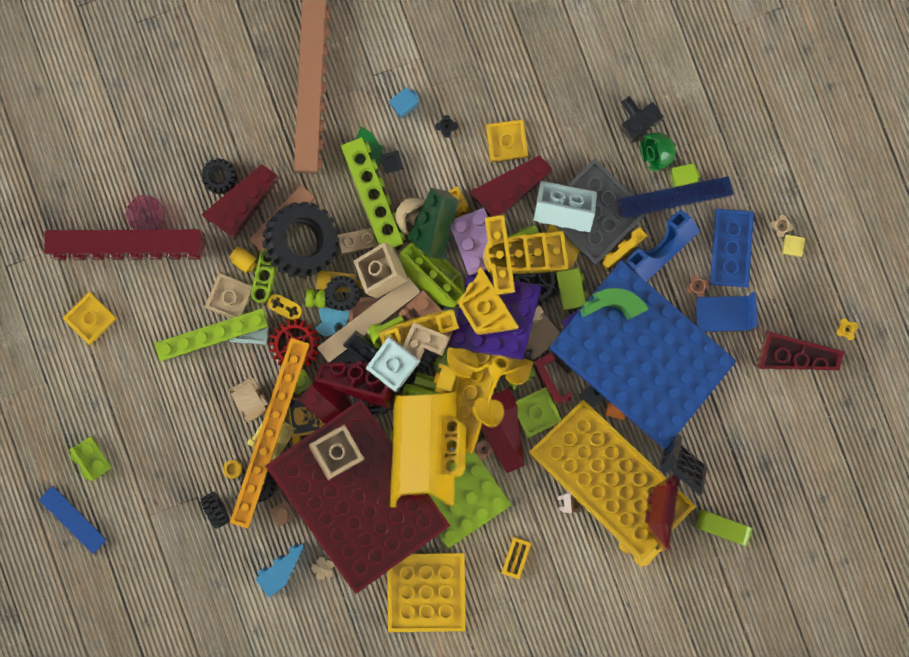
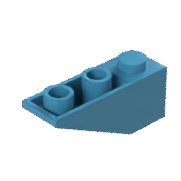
[255,543,305,597]

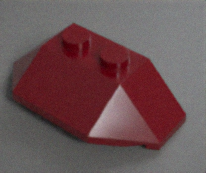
[644,474,680,553]

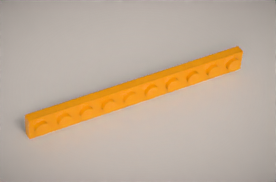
[230,338,310,529]

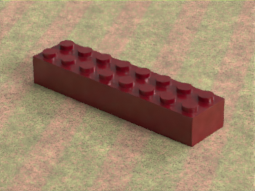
[44,229,205,261]

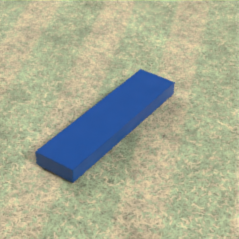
[39,486,107,554]

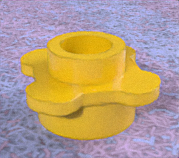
[836,318,859,340]

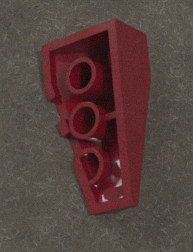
[314,361,395,408]
[298,382,352,424]
[481,388,525,473]

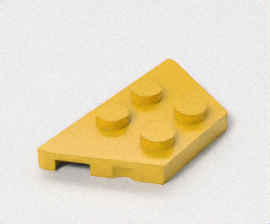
[457,268,519,335]

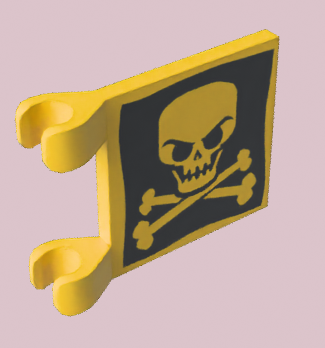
[289,397,324,446]

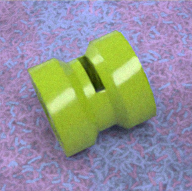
[305,288,326,309]

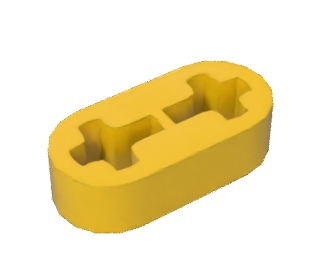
[268,294,303,321]

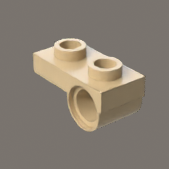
[336,228,377,256]

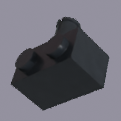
[620,96,664,143]

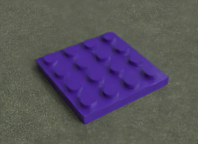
[449,275,541,361]

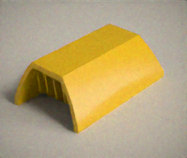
[390,392,466,508]

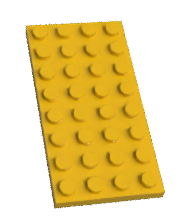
[529,400,696,562]

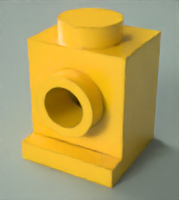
[433,364,456,394]

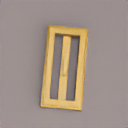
[501,536,532,580]

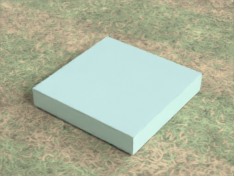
[366,337,420,392]

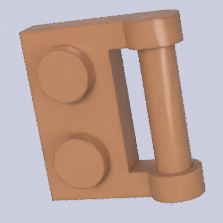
[398,291,442,321]

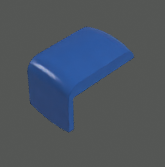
[696,292,757,332]

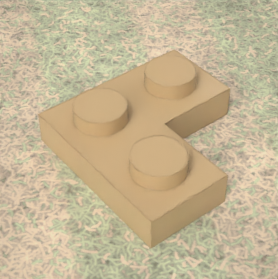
[403,322,450,366]

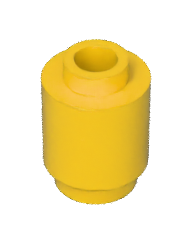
[229,246,258,274]

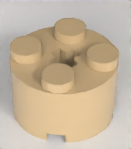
[229,378,269,423]

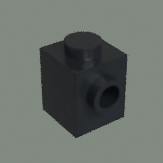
[579,385,604,409]

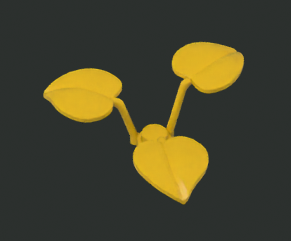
[447,347,534,427]

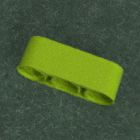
[251,249,277,304]
[694,509,753,547]

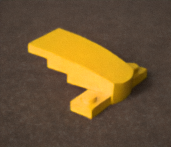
[483,215,569,295]

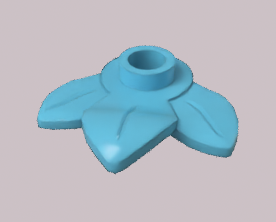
[316,307,349,337]

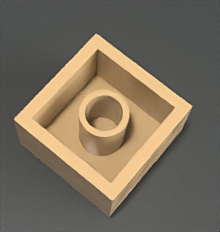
[353,242,408,299]
[309,425,364,480]

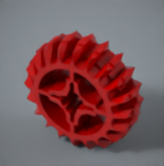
[269,319,321,370]

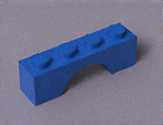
[625,209,700,282]

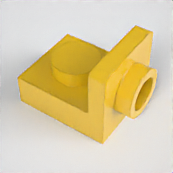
[448,186,471,219]

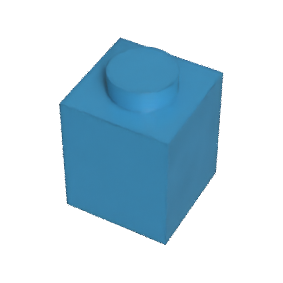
[389,87,419,119]

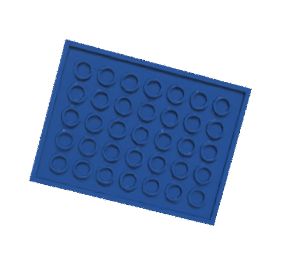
[548,261,736,449]

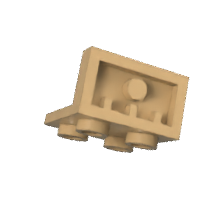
[525,306,560,360]

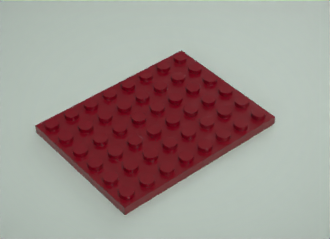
[265,399,451,595]

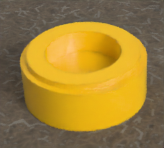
[223,460,243,479]

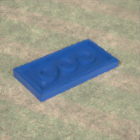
[710,209,754,288]

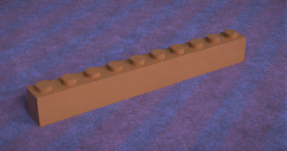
[294,0,330,174]

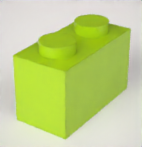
[556,268,589,311]

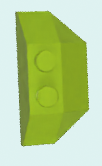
[399,242,466,308]

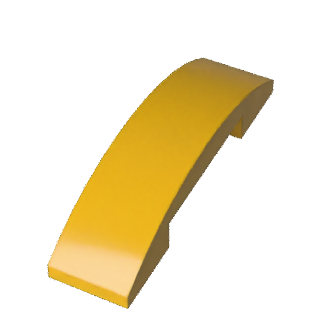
[379,310,459,346]

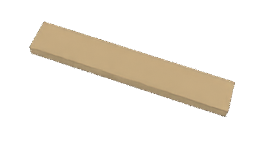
[317,277,421,363]

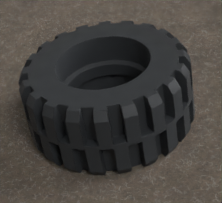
[262,202,340,278]

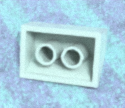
[533,181,597,232]

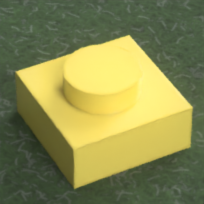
[782,235,805,257]

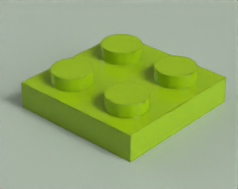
[516,387,562,438]

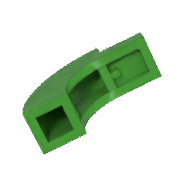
[579,288,648,320]

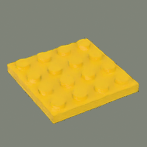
[387,553,466,632]

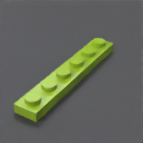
[154,308,269,362]

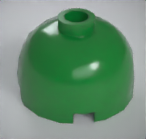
[640,132,676,172]

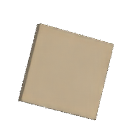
[204,273,253,318]

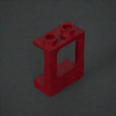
[533,353,573,405]

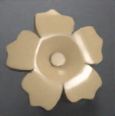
[311,557,335,580]

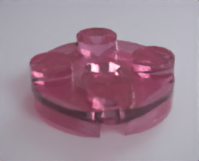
[125,195,165,230]

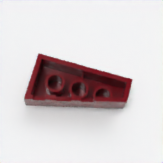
[470,155,552,217]
[201,164,280,239]
[756,330,844,370]

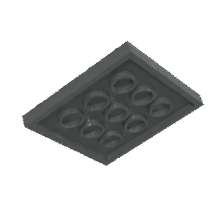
[554,158,649,266]

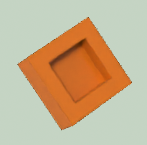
[605,401,625,420]

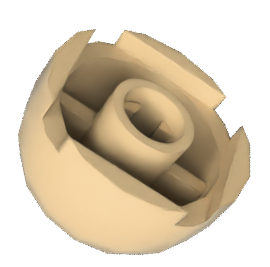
[395,197,425,235]

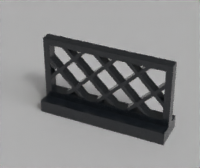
[659,434,707,496]

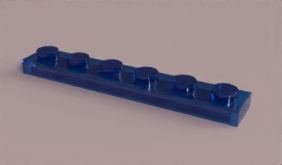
[618,176,733,219]

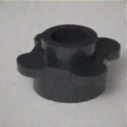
[435,115,458,138]

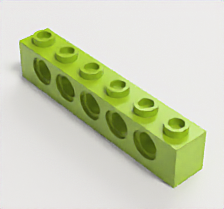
[341,137,406,249]

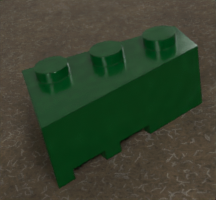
[408,188,458,259]

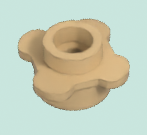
[770,215,793,238]

